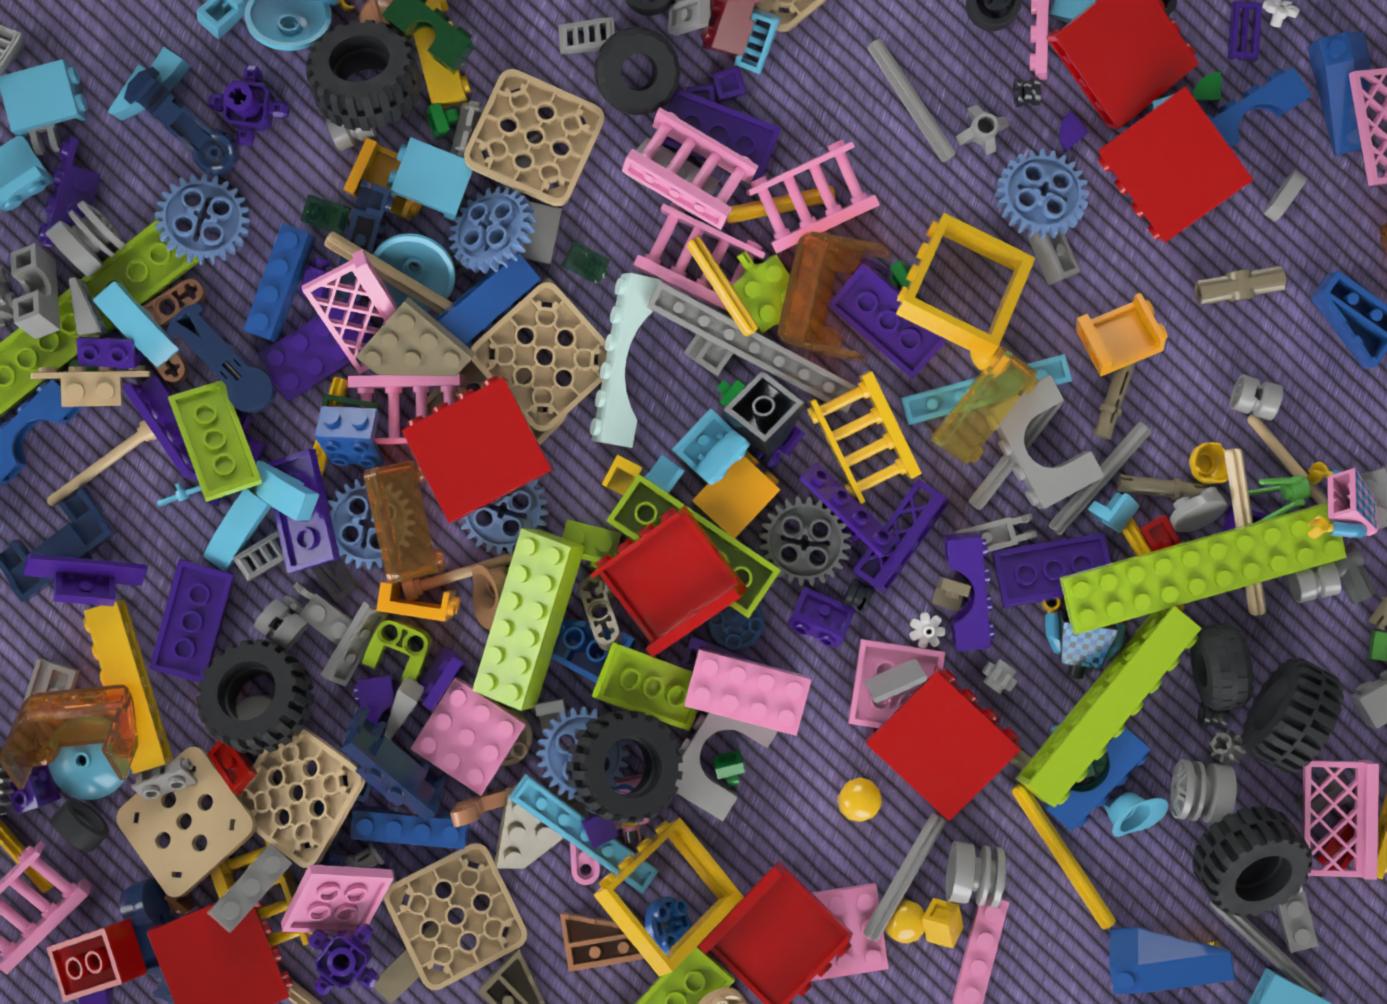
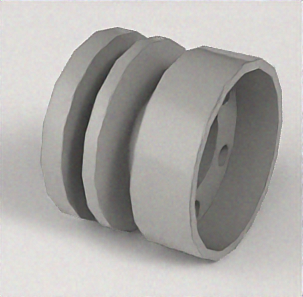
[46,200,126,278]
[1170,759,1237,824]
[945,841,1007,908]

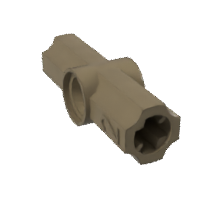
[1194,266,1287,305]

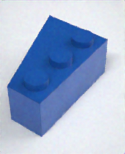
[1310,271,1387,369]

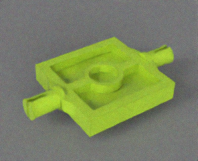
[731,250,806,338]

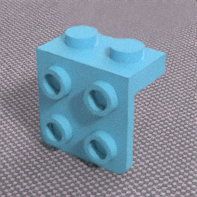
[0,135,52,212]
[672,408,750,485]

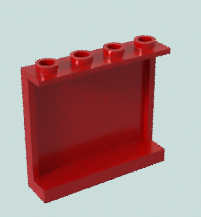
[1046,0,1199,129]
[1097,86,1253,243]
[401,375,555,523]
[590,505,747,658]
[866,665,1021,821]
[698,861,853,1004]
[147,900,294,1004]

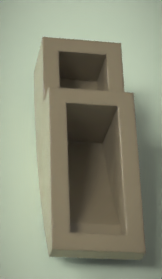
[374,921,438,1004]

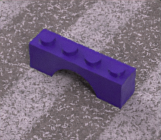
[943,531,995,652]
[354,673,398,794]

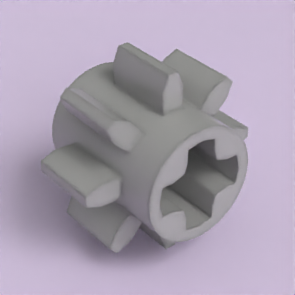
[981,659,1018,694]
[1209,729,1247,765]

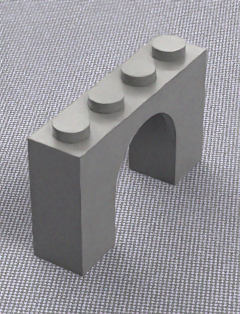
[985,375,1104,509]
[675,712,778,821]

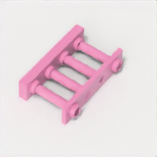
[622,108,759,230]
[746,139,880,253]
[633,203,766,315]
[348,374,466,445]
[0,841,92,974]

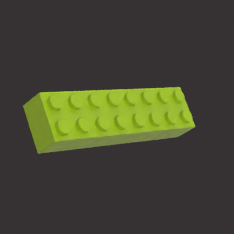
[1015,606,1202,807]

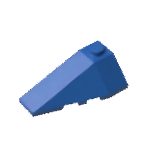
[1307,32,1371,156]
[551,619,636,683]
[1109,927,1235,994]

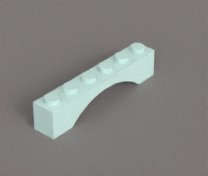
[590,273,662,448]

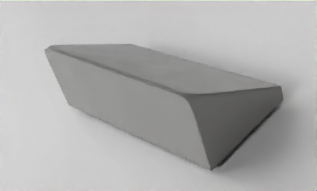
[1027,230,1081,285]
[865,659,927,703]

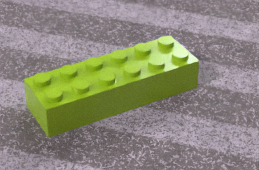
[606,474,781,619]
[472,528,585,711]

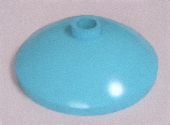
[244,0,332,51]
[373,233,455,311]
[47,715,131,800]

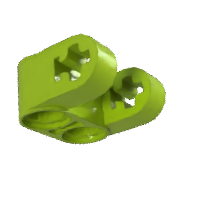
[362,618,432,682]

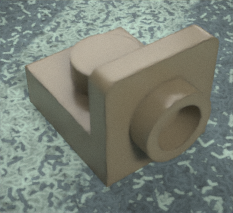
[932,576,971,611]

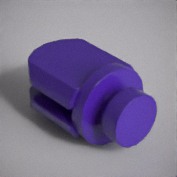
[300,257,331,300]

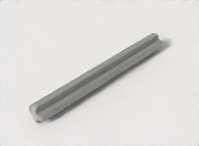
[867,39,955,162]
[969,401,1064,510]
[1048,422,1151,535]
[863,813,946,941]
[1210,901,1322,995]

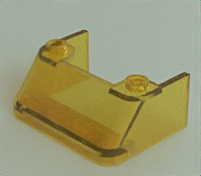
[928,345,1039,465]

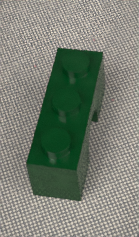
[382,0,475,75]

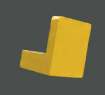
[602,455,643,495]
[922,898,963,948]

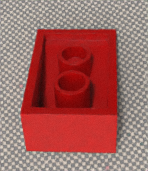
[46,918,147,1002]

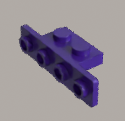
[38,136,100,248]
[800,462,897,558]
[24,554,147,606]

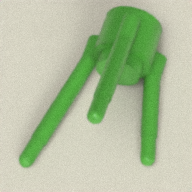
[1248,475,1311,523]

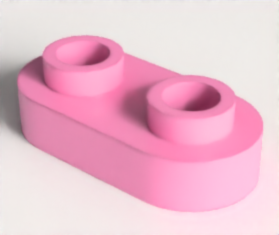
[570,842,600,885]

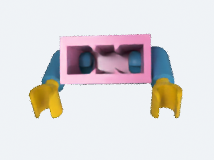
[1307,462,1379,538]

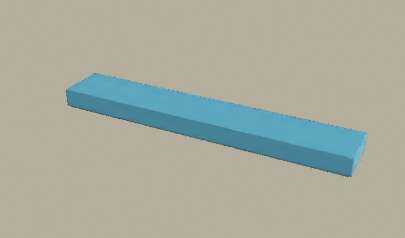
[900,354,1072,426]
[508,774,659,894]

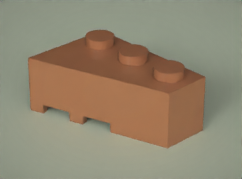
[560,912,646,972]

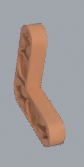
[143,279,206,383]
[450,780,537,827]

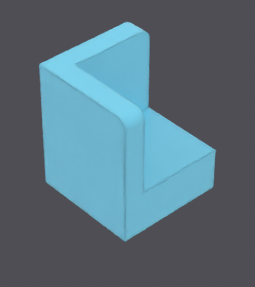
[645,455,685,494]
[1088,493,1140,533]

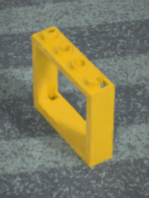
[896,213,1035,360]
[594,817,744,977]

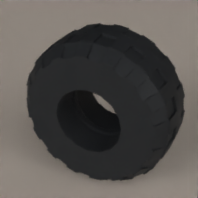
[594,27,680,115]
[1190,623,1254,711]

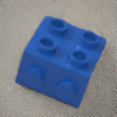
[315,406,385,468]

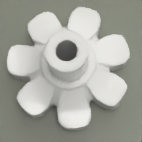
[1262,0,1300,27]
[909,612,945,648]

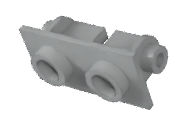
[451,101,485,158]
[131,758,197,800]

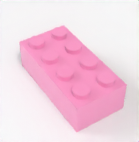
[684,647,811,736]

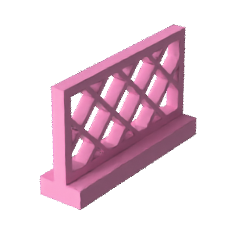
[1349,68,1387,186]
[302,249,399,374]
[1302,760,1379,880]

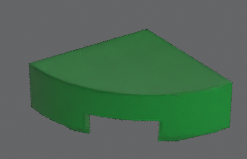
[1191,72,1221,102]

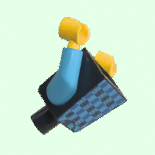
[1041,599,1125,679]

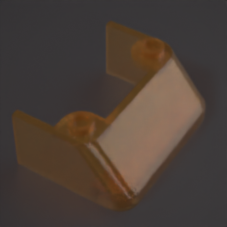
[778,231,892,364]
[364,460,446,584]
[0,685,139,789]

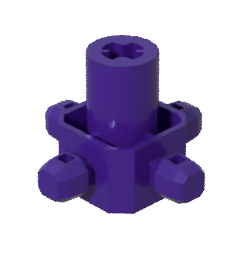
[208,65,290,147]
[308,923,380,995]

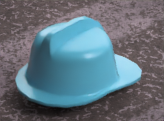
[1104,792,1169,837]

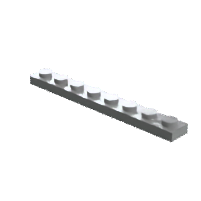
[646,281,857,413]

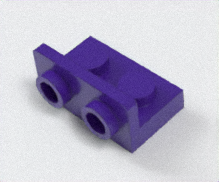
[76,337,146,368]
[787,586,856,647]
[420,646,468,711]
[5,745,61,814]

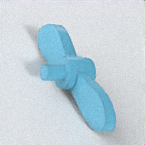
[157,483,201,506]

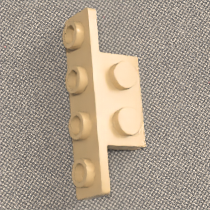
[31,366,153,407]

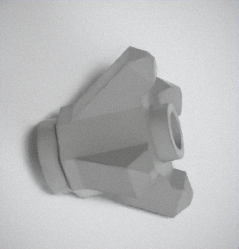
[956,105,1009,155]

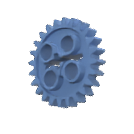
[995,149,1089,240]
[155,174,250,265]
[448,186,537,274]
[328,478,416,570]
[460,479,549,554]
[536,707,630,800]

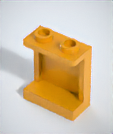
[343,137,422,222]
[1076,293,1167,377]
[692,452,780,539]
[376,580,460,621]

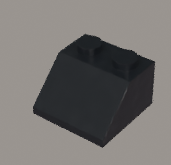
[723,371,804,457]

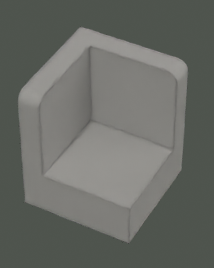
[535,698,568,736]

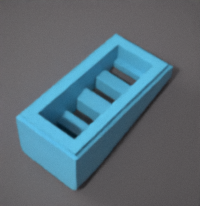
[734,8,781,74]

